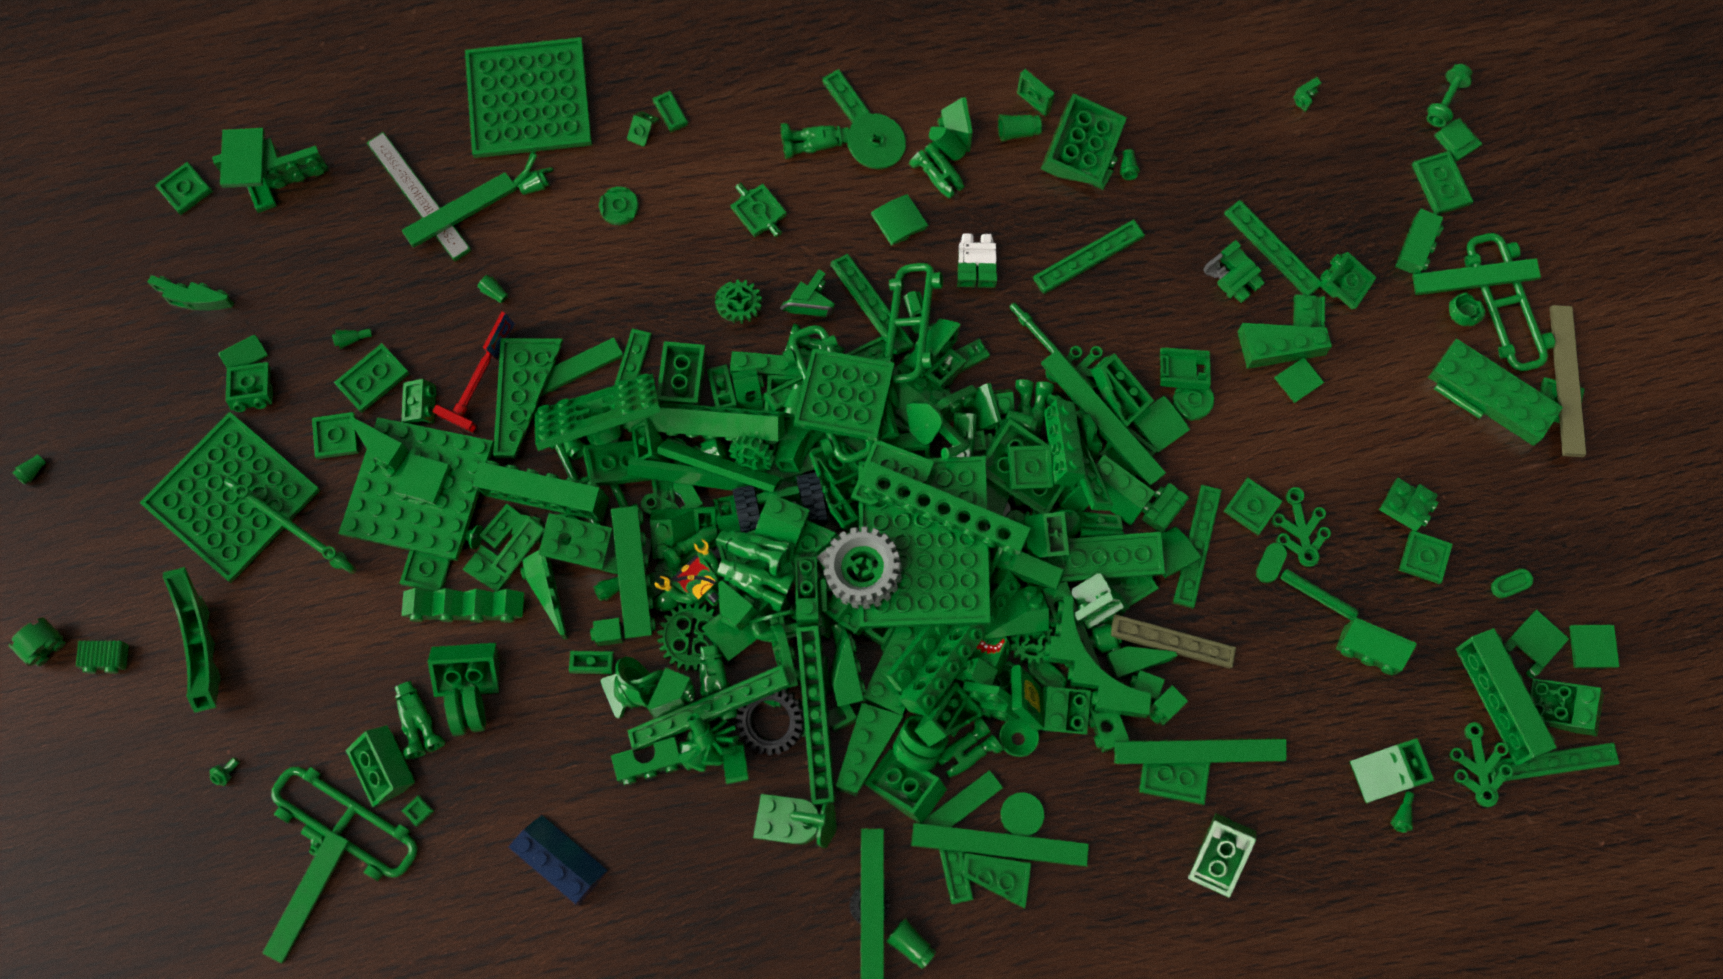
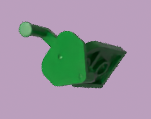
[906,385,978,460]
[750,607,825,688]
[753,794,837,848]

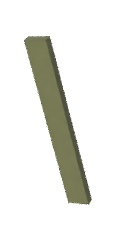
[1550,305,1586,457]

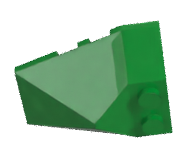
[809,438,863,531]

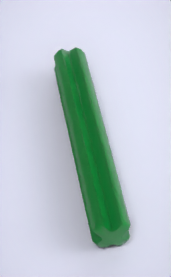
[1281,569,1359,620]

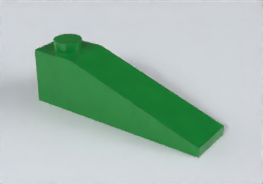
[520,549,568,640]

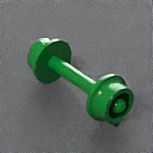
[1427,64,1472,127]

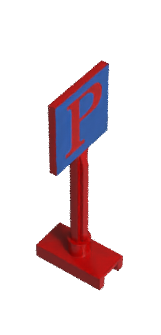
[433,312,515,433]

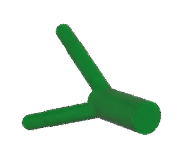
[513,151,553,188]

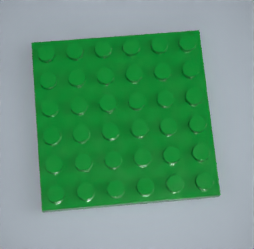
[465,37,592,158]
[140,412,320,583]
[339,417,494,561]

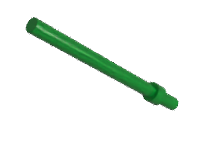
[1010,303,1094,390]

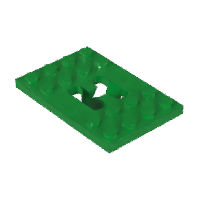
[535,373,661,451]

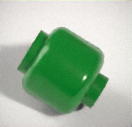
[1089,623,1122,654]

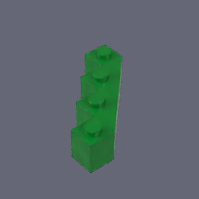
[402,588,524,623]

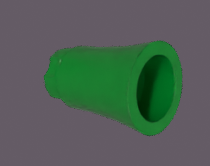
[998,114,1042,142]
[885,918,936,969]

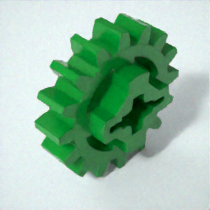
[718,279,762,324]
[729,435,775,472]
[1010,629,1056,667]

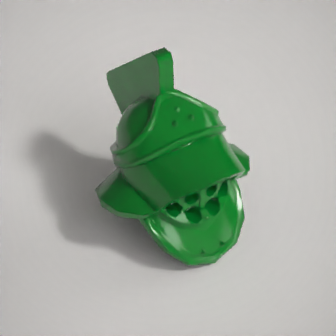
[601,656,664,718]

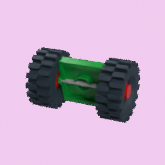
[732,472,828,533]

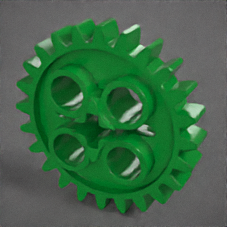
[657,604,719,672]

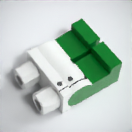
[957,234,997,288]

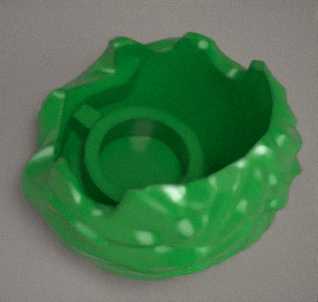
[1449,293,1486,326]

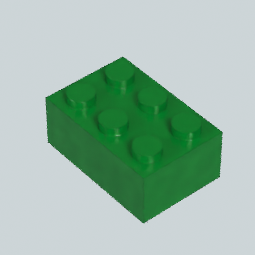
[657,341,707,405]

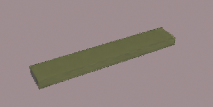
[1110,615,1236,669]

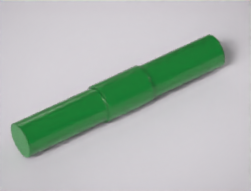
[1434,382,1484,419]

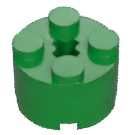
[9,617,65,667]

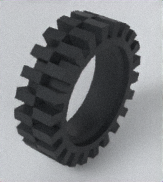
[736,688,805,755]

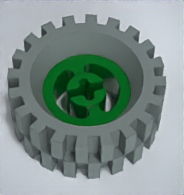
[823,527,902,609]

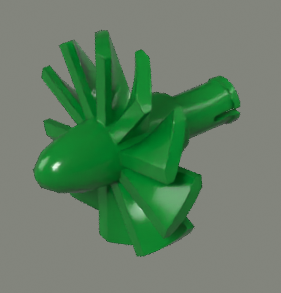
[678,712,740,772]

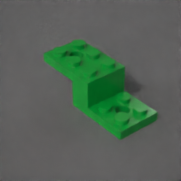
[212,138,329,189]
[538,513,652,575]

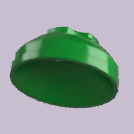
[999,717,1039,757]

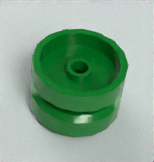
[444,683,486,737]
[893,715,949,771]

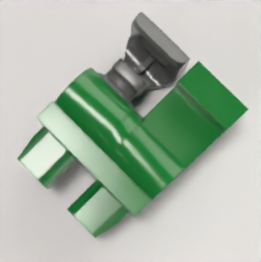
[1204,240,1265,303]

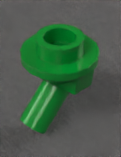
[210,757,240,786]

